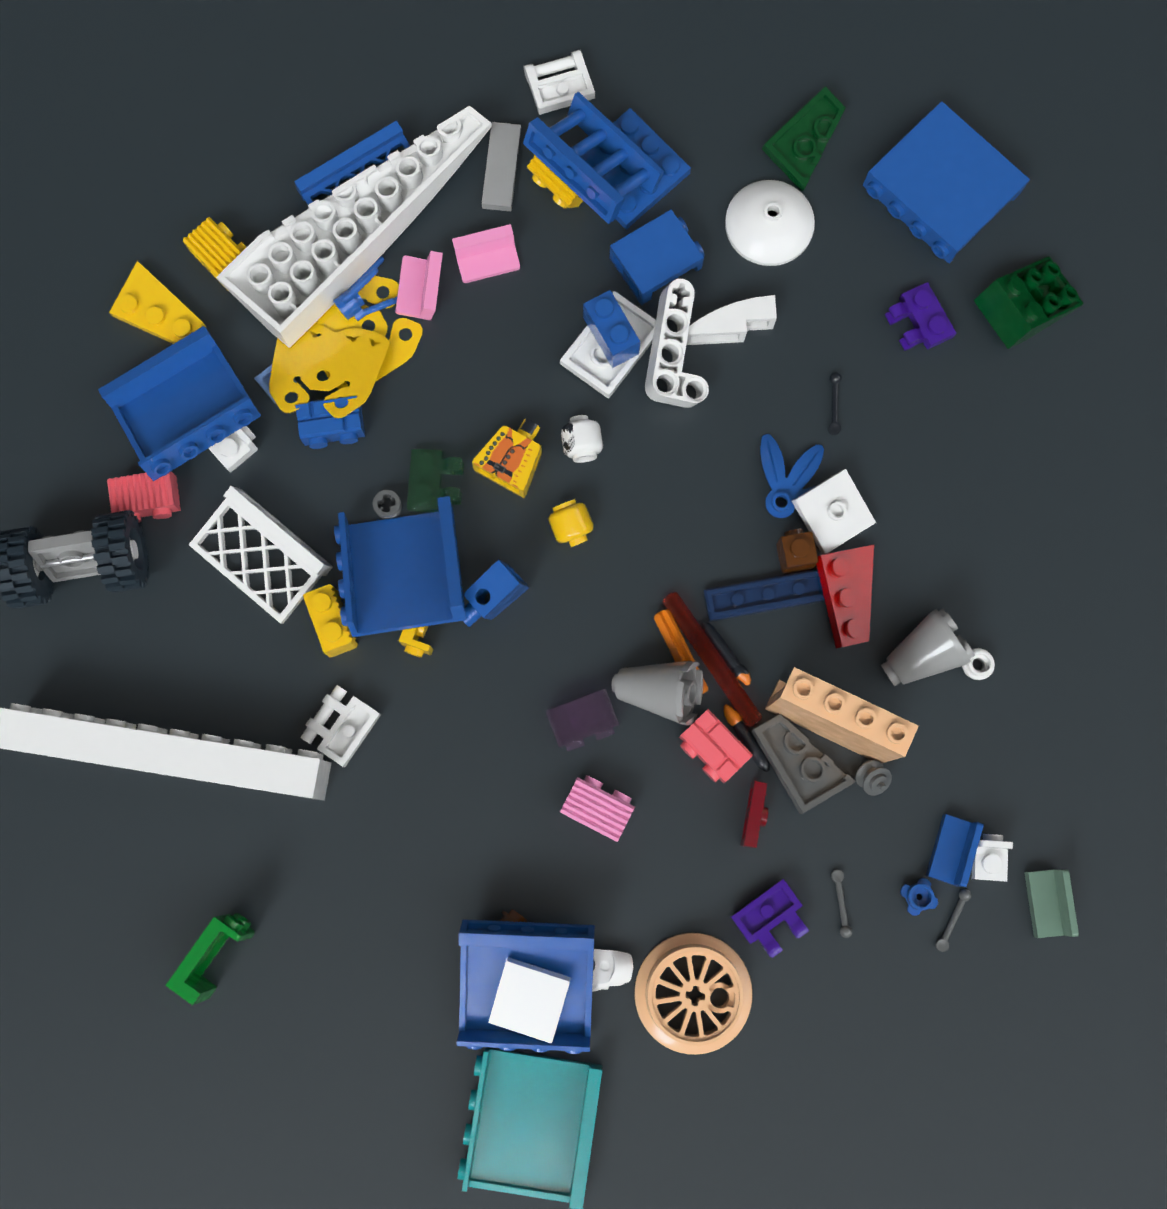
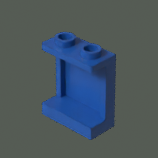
[610,209,705,305]

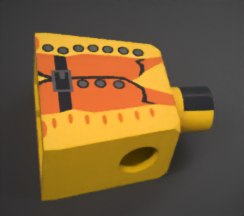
[472,419,542,498]

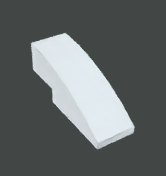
[686,295,777,345]

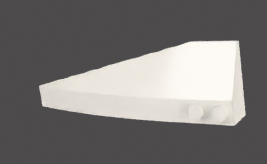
[216,106,492,348]

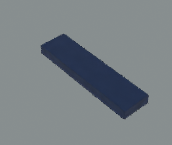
[703,570,825,622]

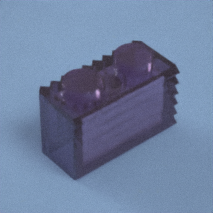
[546,689,619,752]

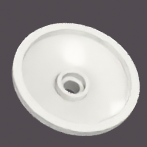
[725,180,815,266]

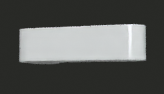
[645,279,709,408]

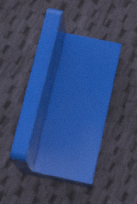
[926,814,984,887]

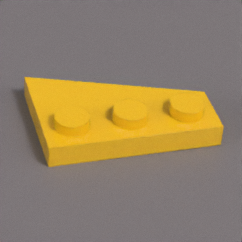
[109,261,206,344]

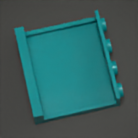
[457,1047,602,1209]

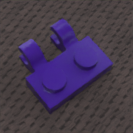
[885,282,957,351]
[731,879,809,958]

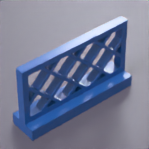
[294,121,410,205]

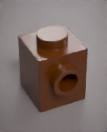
[776,529,818,574]

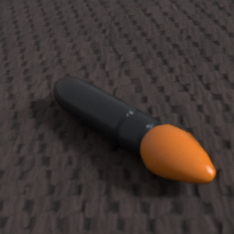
[723,704,770,772]

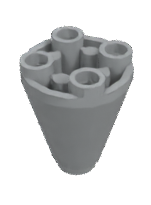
[881,609,975,686]

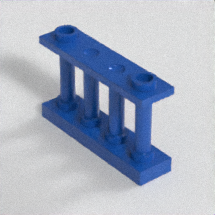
[523,92,664,224]

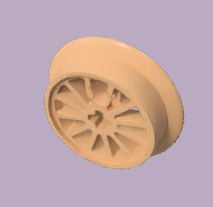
[635,933,752,1055]

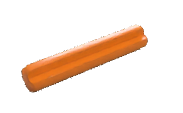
[654,609,708,694]

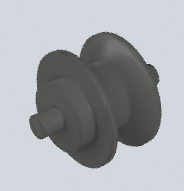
[855,760,892,796]

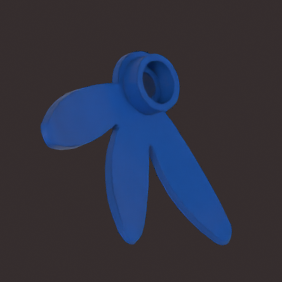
[760,434,824,518]

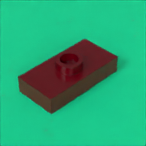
[740,781,768,848]

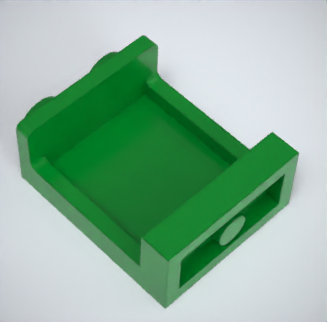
[165,913,256,1005]

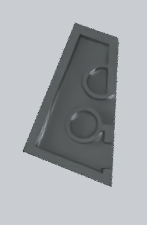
[751,714,856,814]

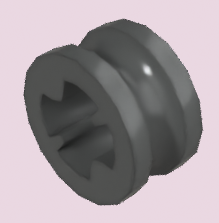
[373,490,402,519]

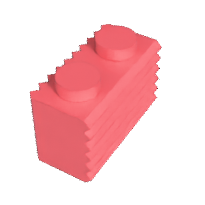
[107,471,181,523]

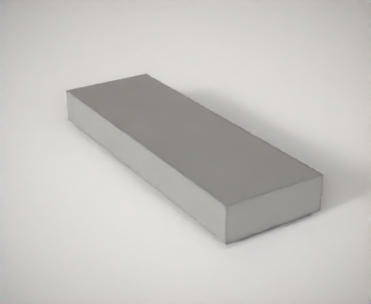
[481,122,521,212]

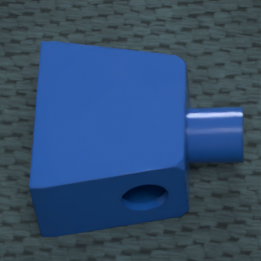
[463,560,530,627]

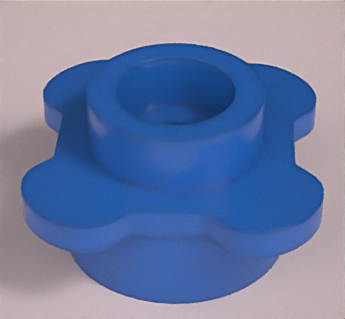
[900,878,938,916]

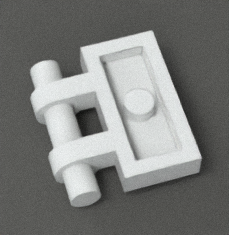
[300,685,381,767]

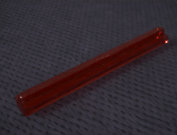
[663,592,762,727]

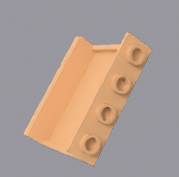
[765,667,919,763]

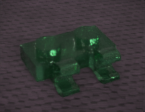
[407,449,464,512]

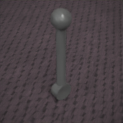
[831,869,852,938]
[935,888,972,952]

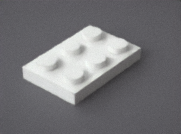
[560,291,656,399]

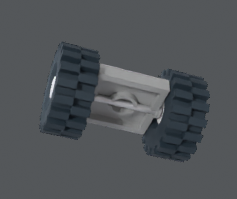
[0,510,150,609]

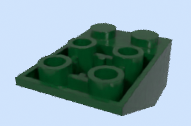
[973,256,1084,349]

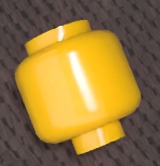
[548,499,594,547]

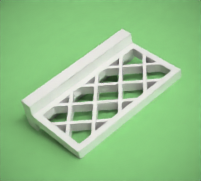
[189,486,333,624]

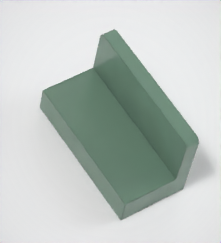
[1024,869,1079,938]

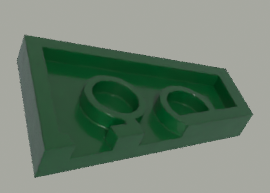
[762,86,846,191]

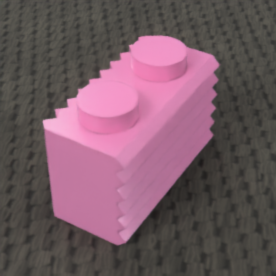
[560,775,635,842]

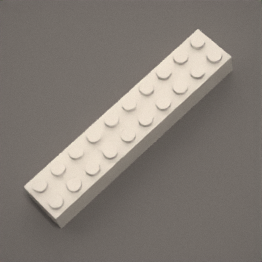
[0,703,331,801]

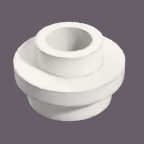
[962,648,995,680]

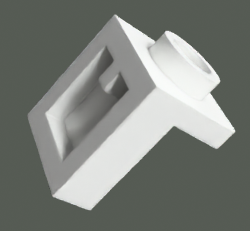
[208,426,258,473]
[971,834,1013,882]

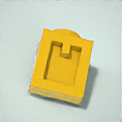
[399,626,433,658]

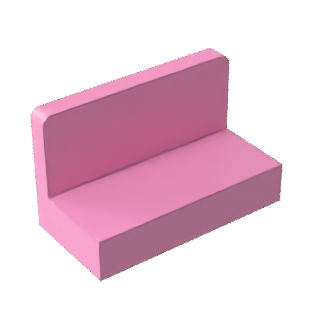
[452,224,520,283]
[395,251,443,320]

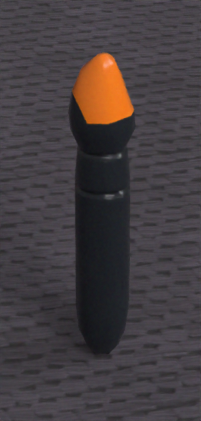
[702,622,751,686]

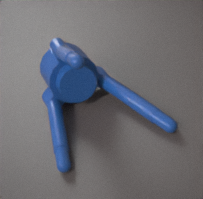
[333,256,397,321]

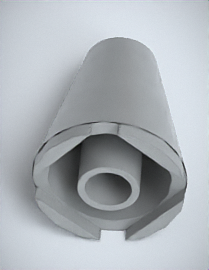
[612,661,703,725]

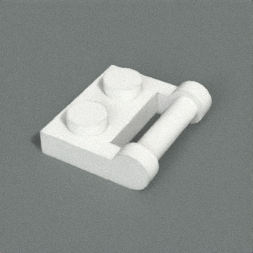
[524,50,595,115]

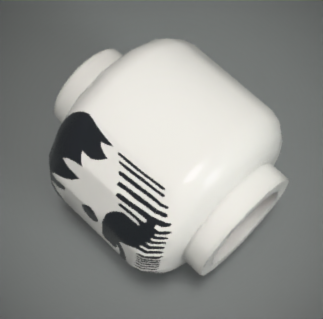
[561,415,603,463]

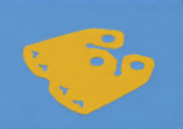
[311,276,423,389]
[269,324,390,418]

